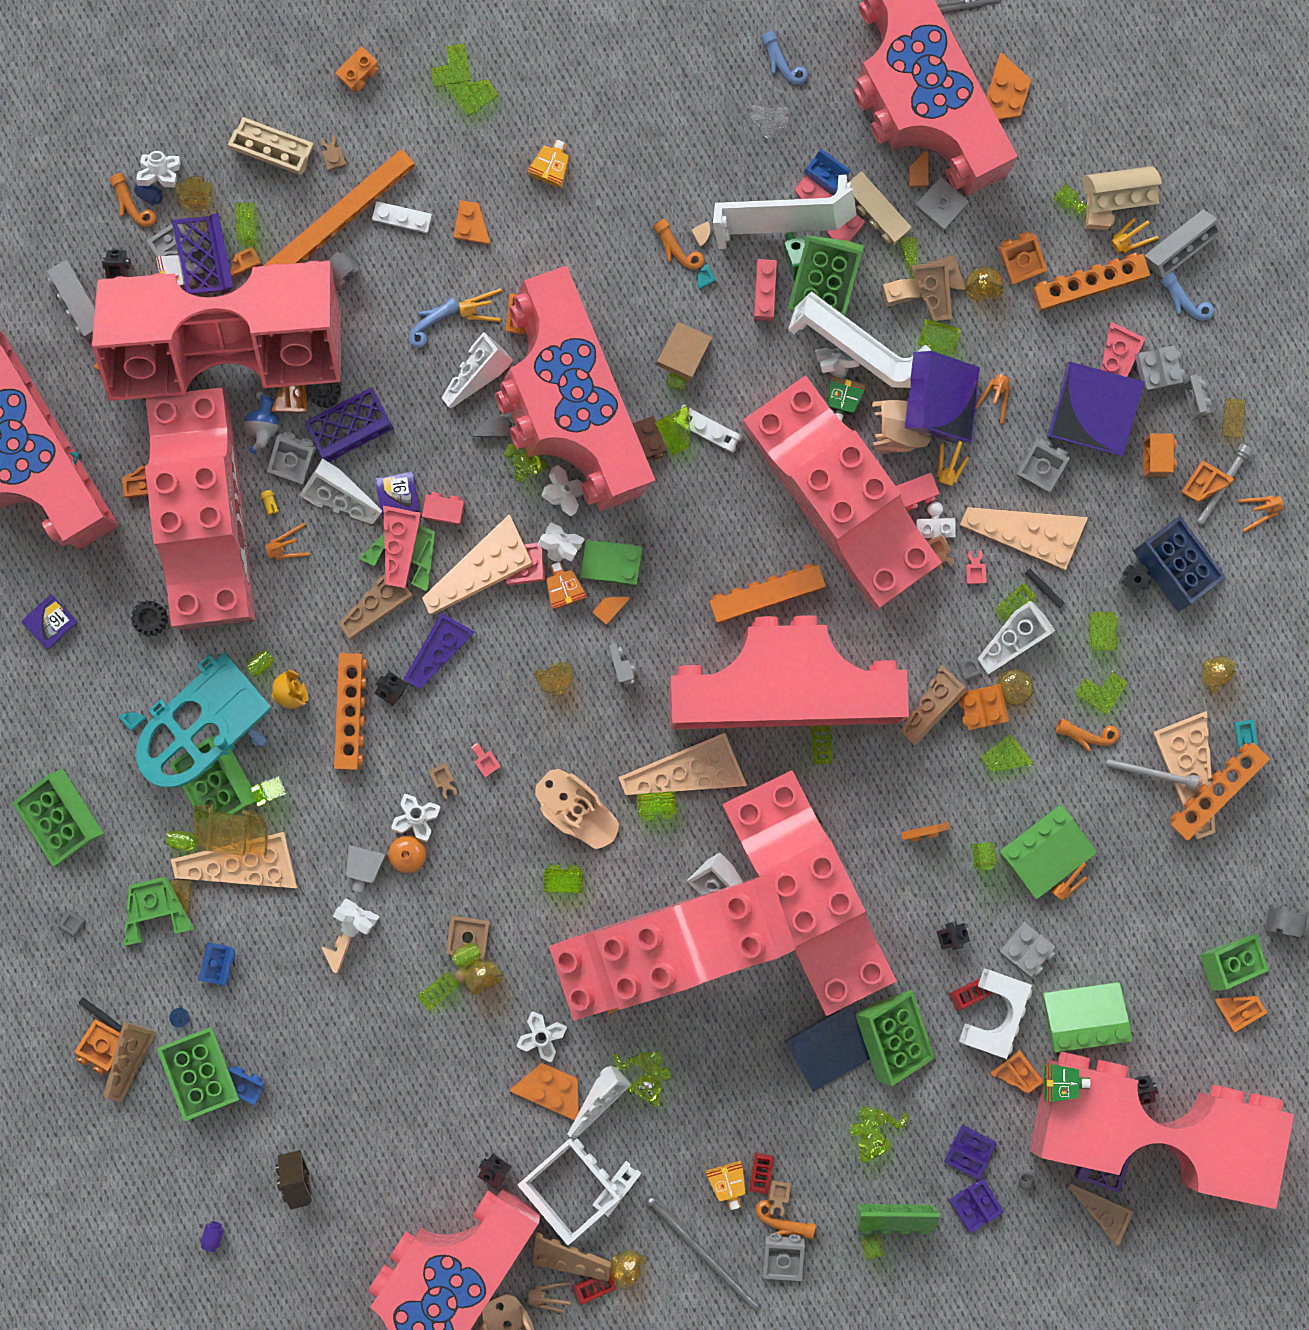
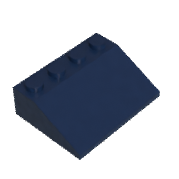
[1133,516,1226,612]
[784,1004,870,1092]

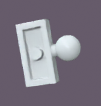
[916,501,956,538]

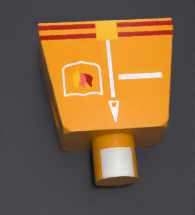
[528,140,569,189]
[705,1160,745,1210]

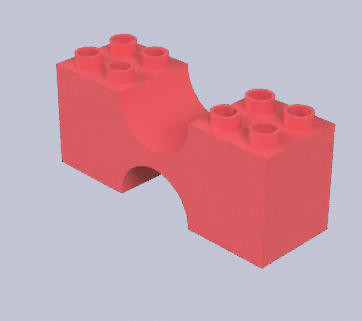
[92,261,341,401]
[1029,1052,1294,1209]

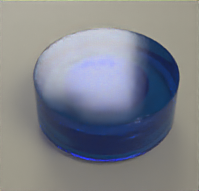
[169,1007,190,1027]

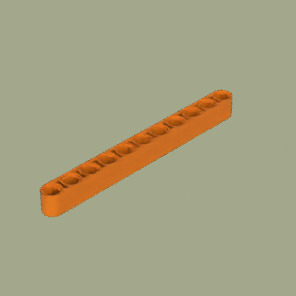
[246,149,416,282]

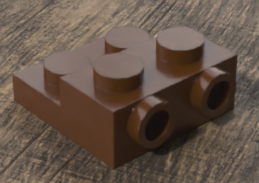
[632,416,667,460]

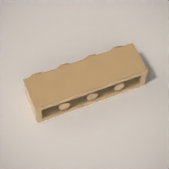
[848,171,912,246]

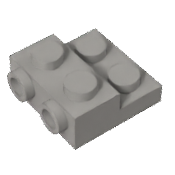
[1135,346,1185,391]
[1182,374,1212,419]
[267,432,317,484]
[1017,438,1070,492]
[609,643,637,687]
[999,922,1055,977]
[763,1233,805,1281]

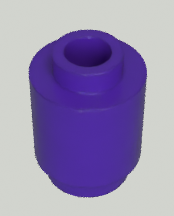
[200,1221,225,1252]

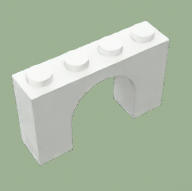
[959,968,1032,1059]

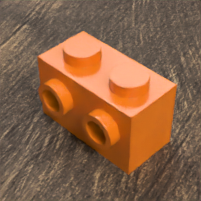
[335,46,379,93]

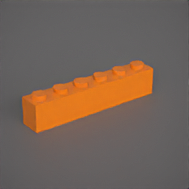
[709,563,826,624]

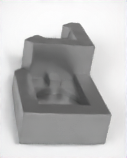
[471,417,509,438]

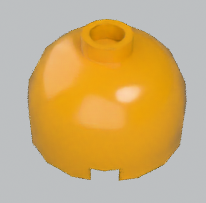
[272,670,309,709]

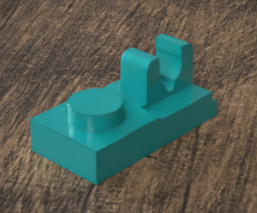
[1233,719,1258,760]

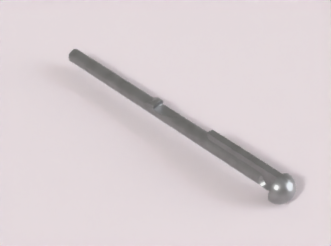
[645,1195,759,1310]

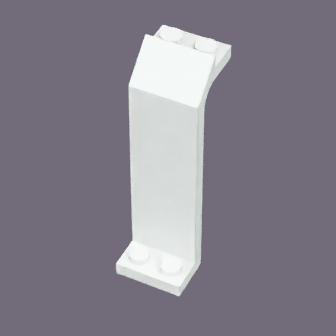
[713,175,857,249]
[788,292,931,388]

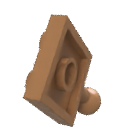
[446,915,490,984]

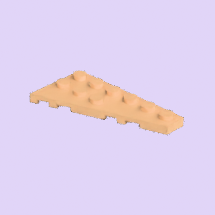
[959,507,1088,570]
[422,514,534,616]
[1152,711,1215,840]
[618,733,747,795]
[171,832,298,888]

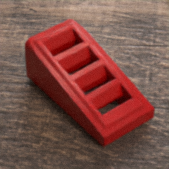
[948,978,994,1011]
[749,1152,774,1194]
[571,1273,616,1305]

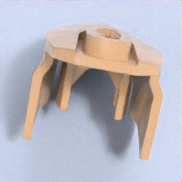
[872,400,932,454]
[535,769,619,849]
[480,1294,534,1330]

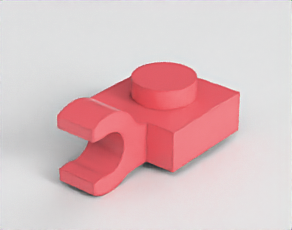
[471,743,501,777]

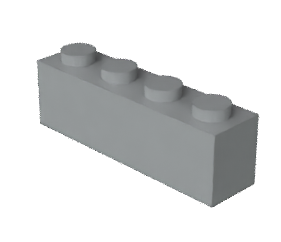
[1144,209,1222,278]
[47,260,95,339]

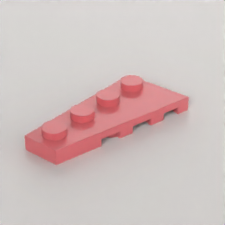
[794,175,866,241]
[1101,322,1145,377]
[383,505,421,589]

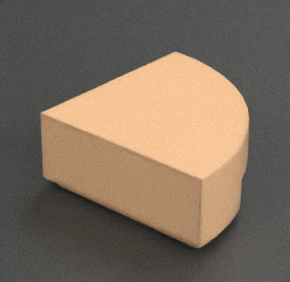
[691,221,710,247]

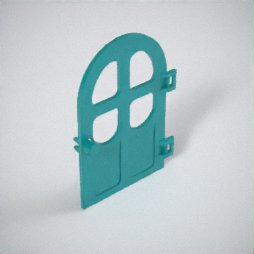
[136,652,272,788]

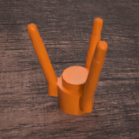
[975,374,1010,424]
[1238,495,1284,532]
[265,523,310,560]
[1050,862,1087,901]

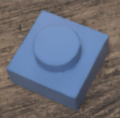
[247,728,269,747]

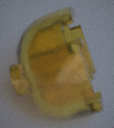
[175,176,214,212]
[965,266,1004,301]
[1201,655,1239,694]
[534,662,574,696]
[996,669,1034,707]
[464,959,504,995]
[610,1250,647,1291]

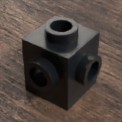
[102,249,131,279]
[1120,562,1151,595]
[374,671,408,706]
[936,921,970,950]
[1133,1075,1158,1105]
[477,1154,512,1190]

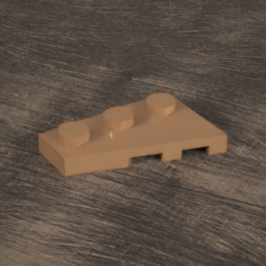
[909,261,952,321]

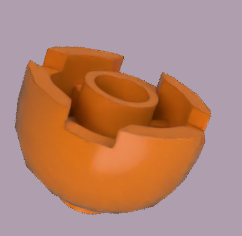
[388,835,427,873]

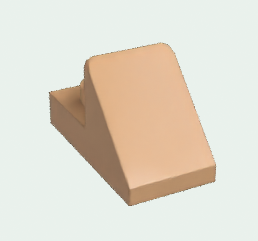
[322,934,352,973]

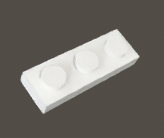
[372,201,432,234]

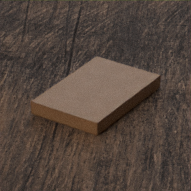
[656,322,712,381]

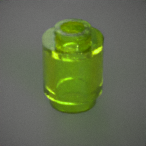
[246,649,275,677]
[166,830,197,852]
[451,942,482,968]

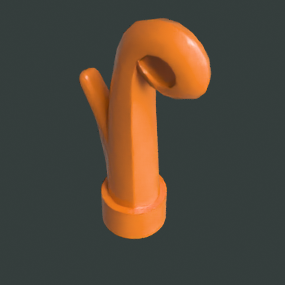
[109,173,156,227]
[653,218,704,270]
[1056,718,1119,751]
[756,1200,816,1240]

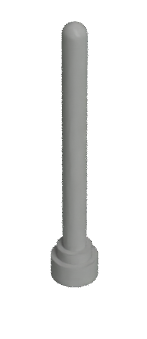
[1197,443,1254,525]
[1106,759,1199,791]

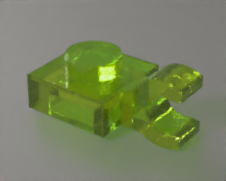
[1053,183,1087,215]

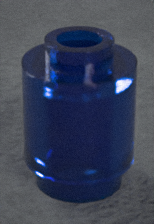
[134,184,163,206]

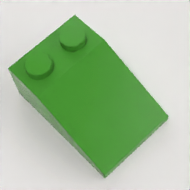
[580,540,642,587]
[1199,934,1269,991]

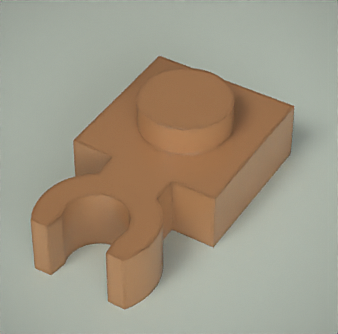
[321,135,346,171]
[927,534,954,570]
[428,763,457,799]
[768,1180,791,1216]

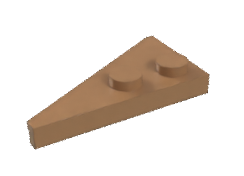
[1068,1183,1133,1246]

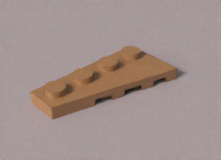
[339,573,414,640]
[900,664,968,745]
[103,1021,156,1103]
[533,1232,612,1281]

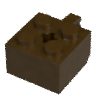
[275,1150,312,1210]

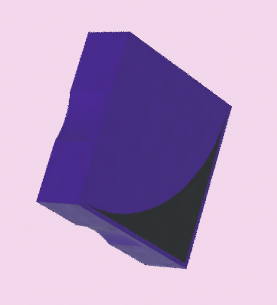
[905,351,980,443]
[1047,362,1144,456]

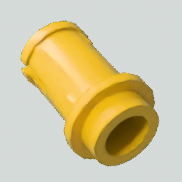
[260,490,279,516]

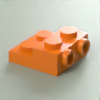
[997,232,1047,285]
[958,684,1009,730]
[74,1019,120,1075]

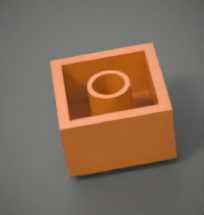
[1143,433,1177,477]

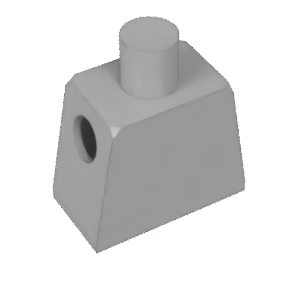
[346,845,387,893]

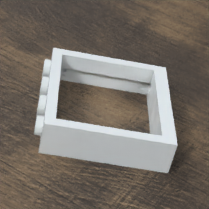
[518,1138,623,1245]

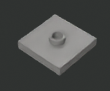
[915,177,969,231]

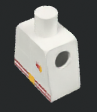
[156,255,204,289]

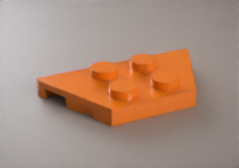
[986,53,1031,120]
[510,1062,579,1120]

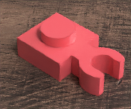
[965,550,987,584]

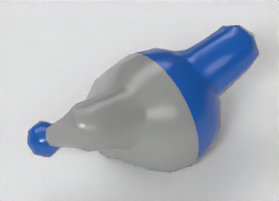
[244,391,279,454]

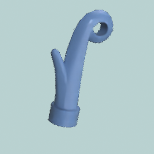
[760,30,808,84]
[1160,272,1214,321]
[409,297,460,348]

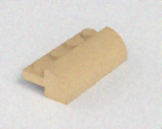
[228,117,314,175]
[1082,166,1162,213]

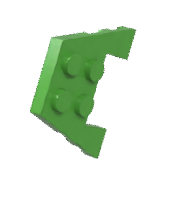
[359,524,436,592]
[123,877,194,946]

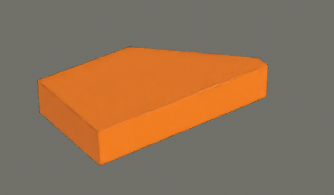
[909,151,929,187]
[230,246,261,278]
[592,596,630,625]

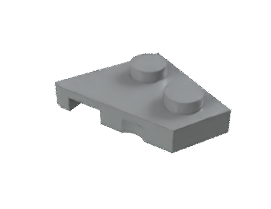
[147,224,199,256]

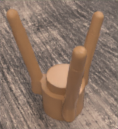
[528,1281,572,1313]

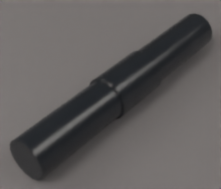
[1025,568,1065,608]
[79,997,122,1032]

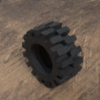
[306,382,342,408]
[131,601,168,636]

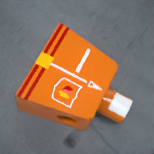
[547,562,587,610]

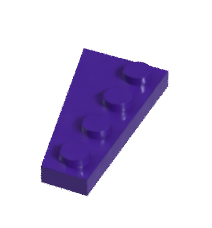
[403,613,475,689]

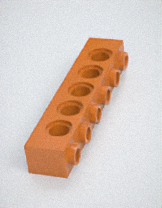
[1032,253,1150,312]
[334,653,367,770]
[1169,742,1270,841]

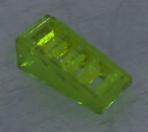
[900,237,917,279]
[994,582,1037,622]
[811,725,833,765]
[417,970,461,1011]

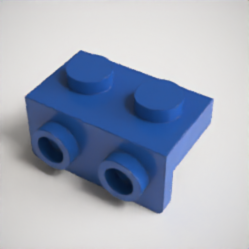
[803,149,851,195]
[198,942,235,986]
[228,1065,266,1105]

